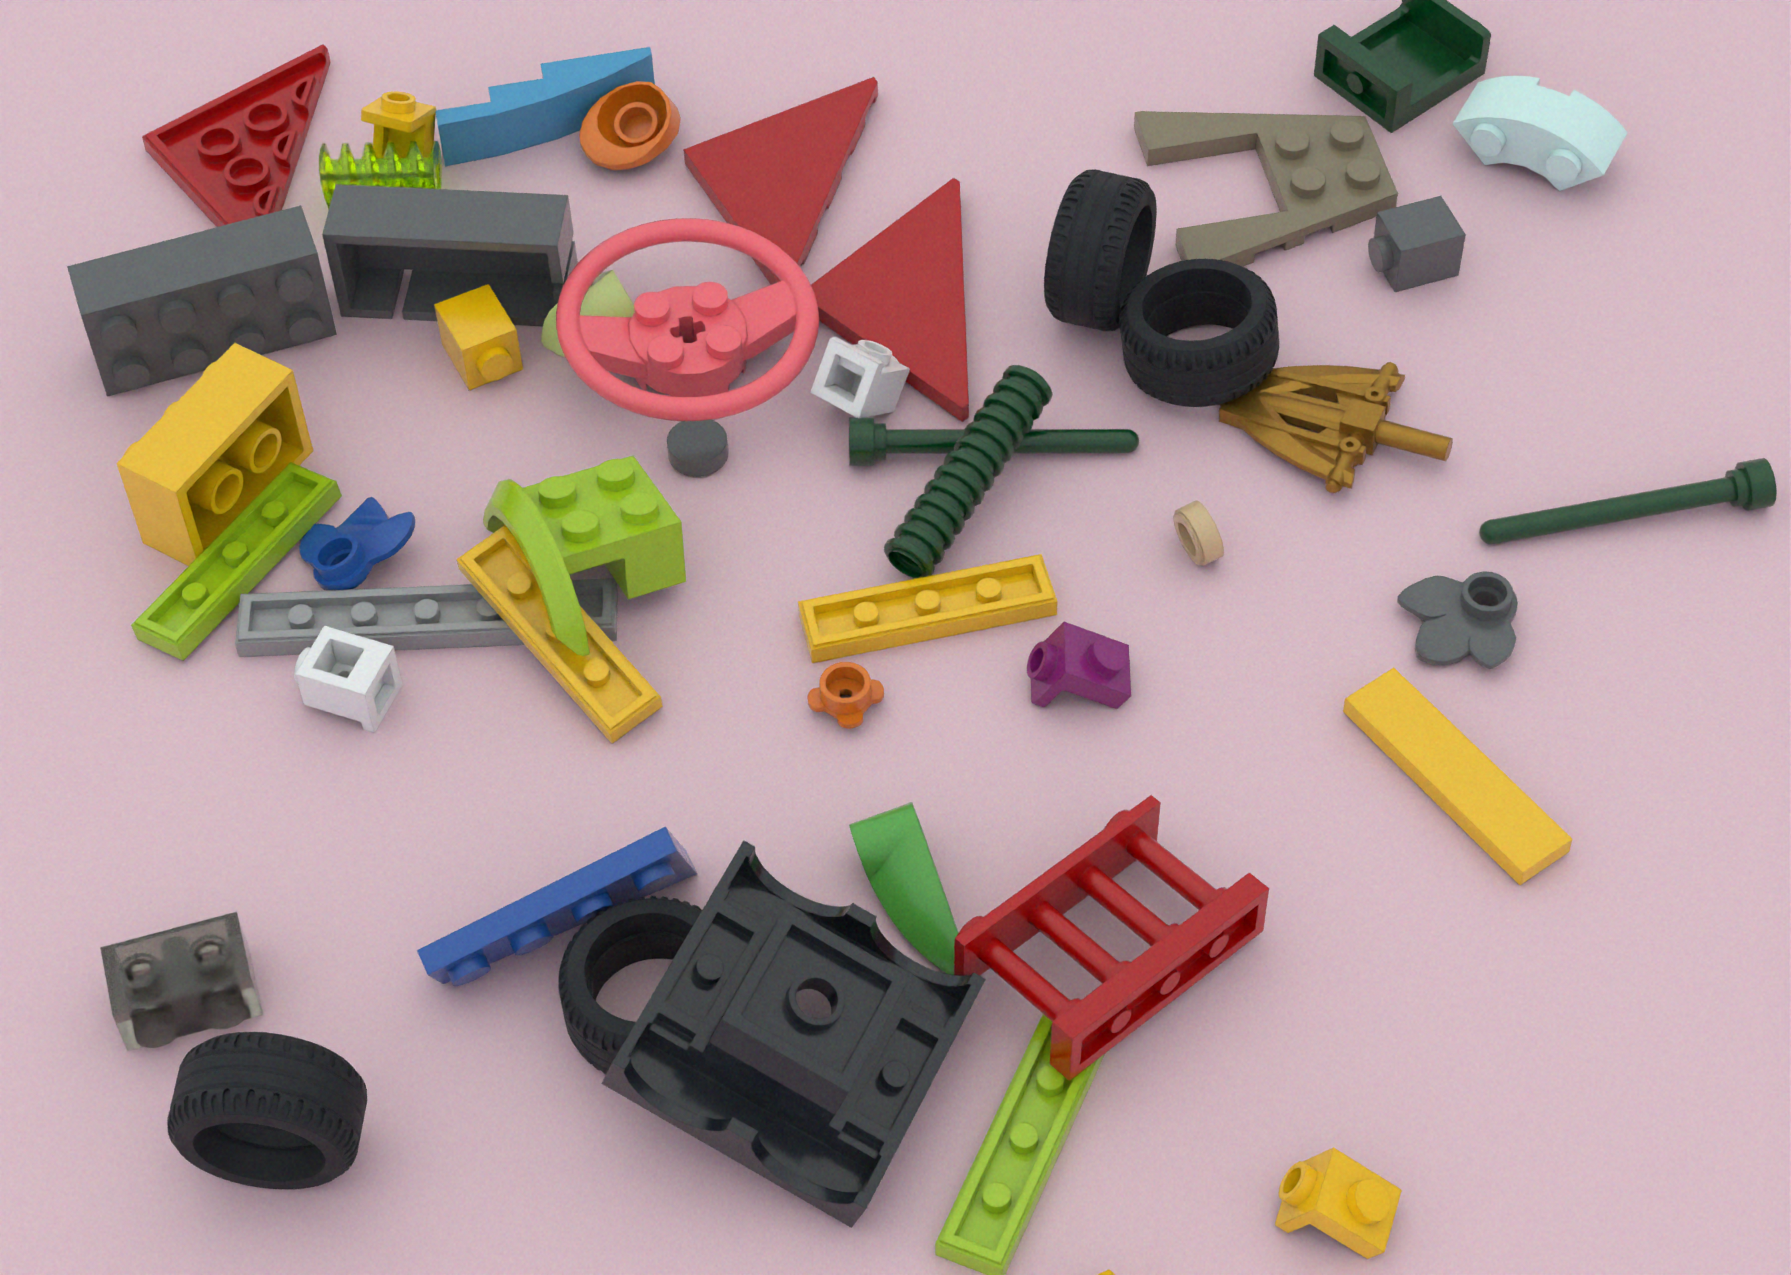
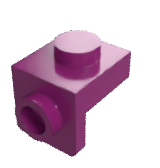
[1027,621,1131,709]

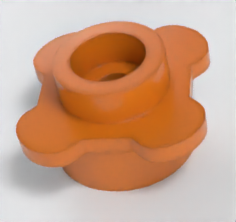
[807,662,884,729]

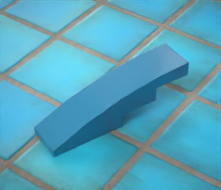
[435,47,655,167]

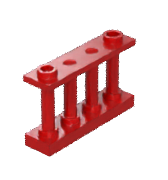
[954,795,1269,1081]

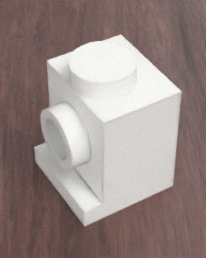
[810,337,910,418]
[294,626,403,733]

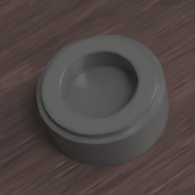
[667,420,728,477]

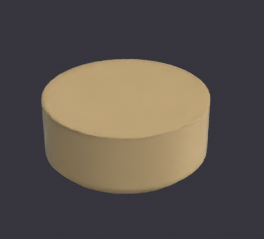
[1173,500,1224,566]

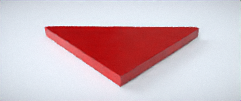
[142,44,331,227]
[683,77,878,285]
[811,178,969,422]

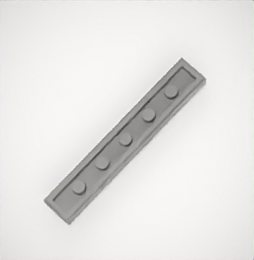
[235,578,618,657]

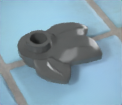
[1397,571,1518,669]

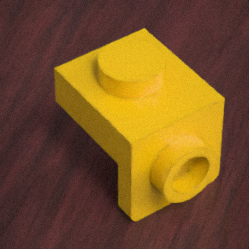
[361,91,436,176]
[1275,1147,1402,1259]

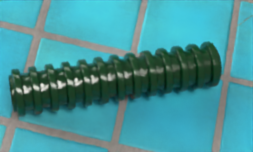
[884,365,1053,578]

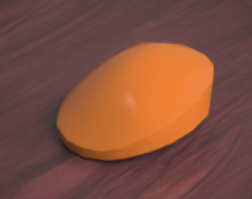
[579,81,681,170]

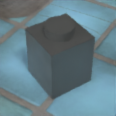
[1368,196,1466,292]

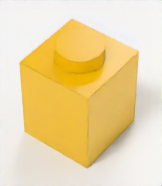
[434,284,523,390]

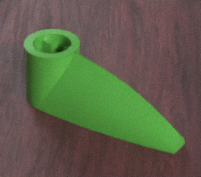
[849,802,959,975]

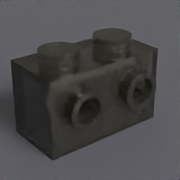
[100,912,264,1051]

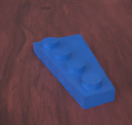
[417,826,697,986]

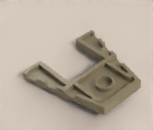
[1134,111,1398,267]

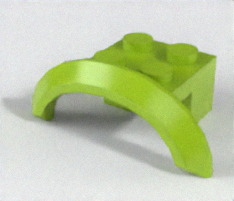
[483,455,686,656]

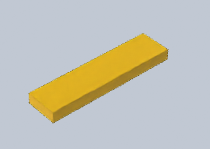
[456,525,663,744]
[798,554,1058,663]
[1343,667,1573,885]

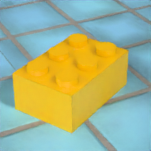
[116,343,313,566]

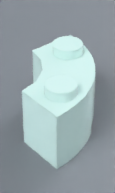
[1453,76,1628,191]

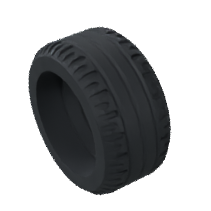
[1044,169,1157,331]
[1119,259,1280,407]
[558,896,702,1075]
[167,1032,367,1189]

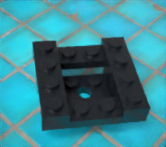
[601,840,986,1228]

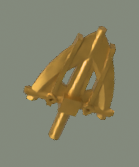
[1219,362,1453,493]

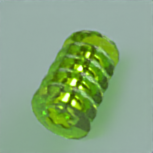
[319,141,442,209]

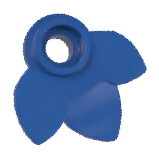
[299,497,415,590]

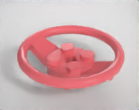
[556,218,819,421]

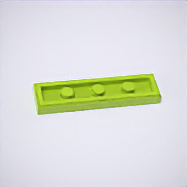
[131,462,342,661]
[935,1014,1105,1275]

